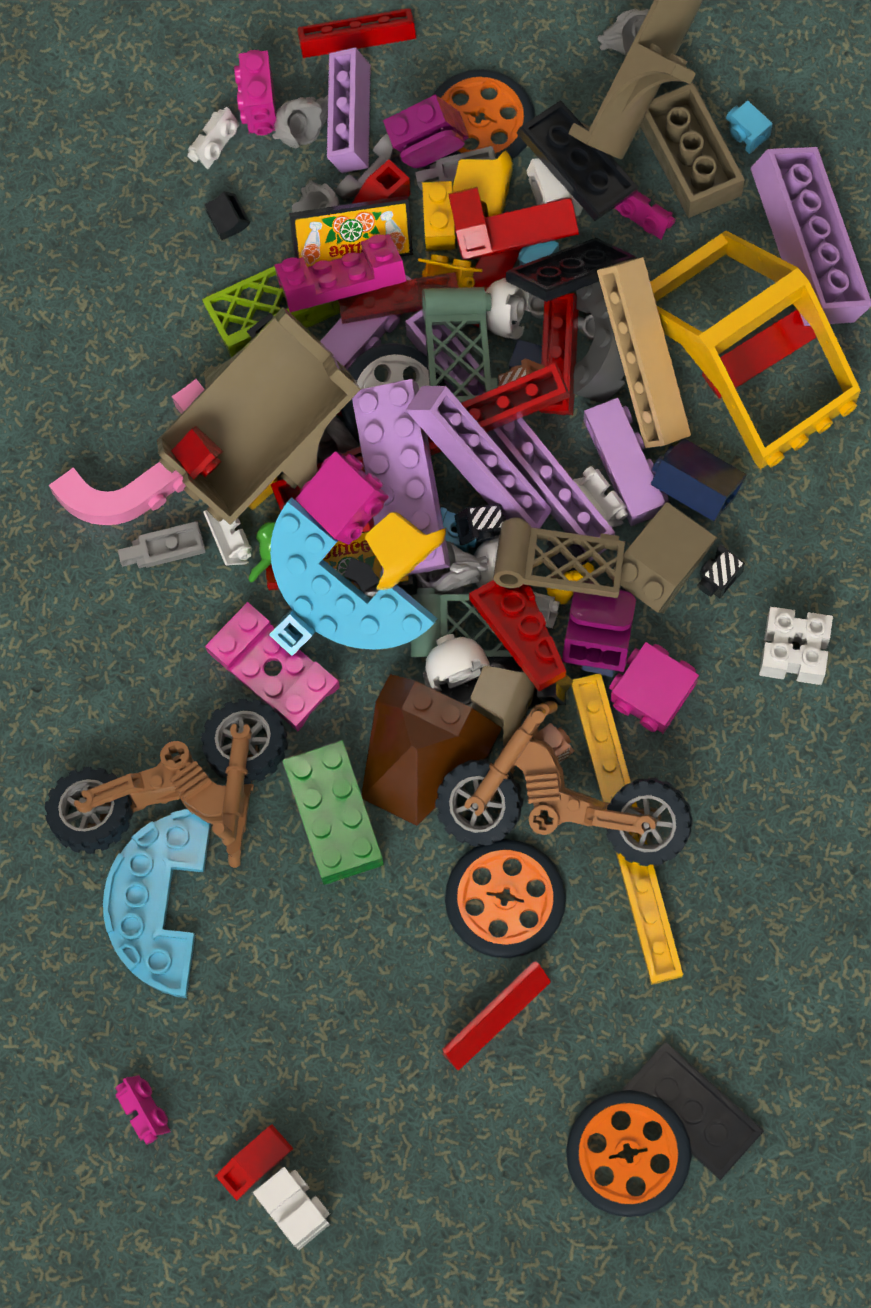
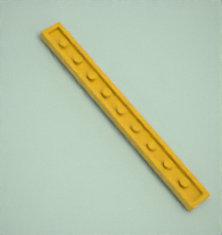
[571,674,683,985]

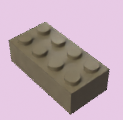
[640,82,745,218]

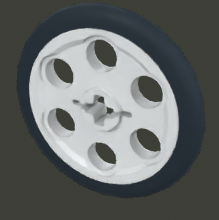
[341,343,446,444]

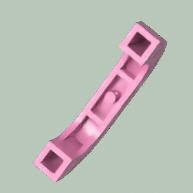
[49,379,205,525]

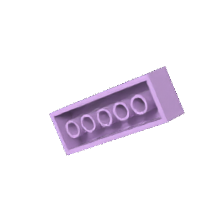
[751,147,871,326]
[352,379,451,576]

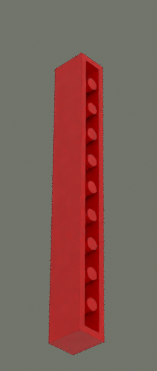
[270,363,570,510]

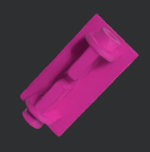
[614,191,676,240]
[115,1075,171,1145]

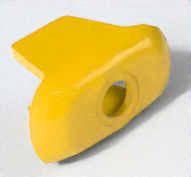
[452,150,513,217]
[365,512,446,590]

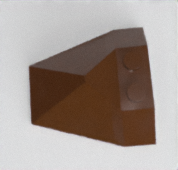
[361,674,502,826]

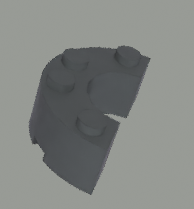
[573,281,626,402]

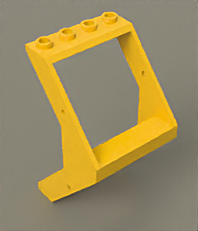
[650,231,861,470]

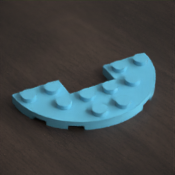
[270,497,438,650]
[103,809,211,998]

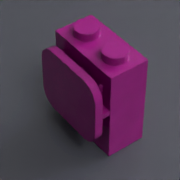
[383,94,469,168]
[562,590,636,672]

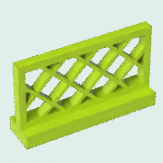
[202,257,341,358]

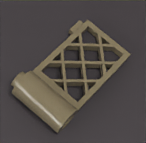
[493,517,625,598]

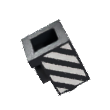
[454,504,506,545]
[697,545,745,599]

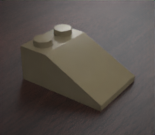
[608,502,718,613]

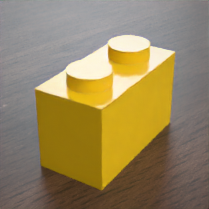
[422,181,456,251]

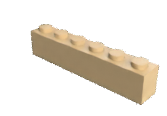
[597,257,691,448]

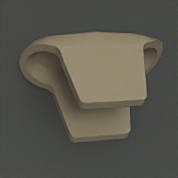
[471,666,537,746]

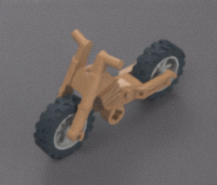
[45,698,288,868]
[435,700,693,866]

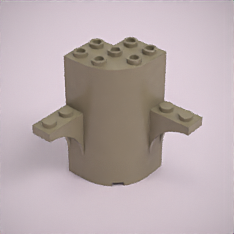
[568,0,703,159]
[157,307,361,525]

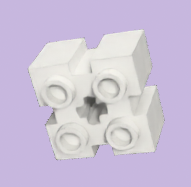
[759,606,833,685]
[253,1167,330,1250]

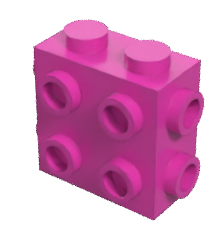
[234,50,276,136]
[295,451,389,545]
[609,642,699,734]

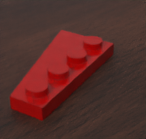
[469,580,566,691]

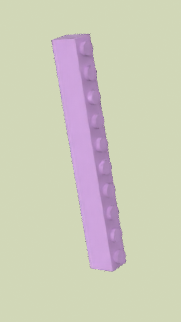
[405,310,615,562]

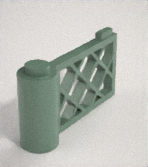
[422,287,498,403]
[410,588,535,657]

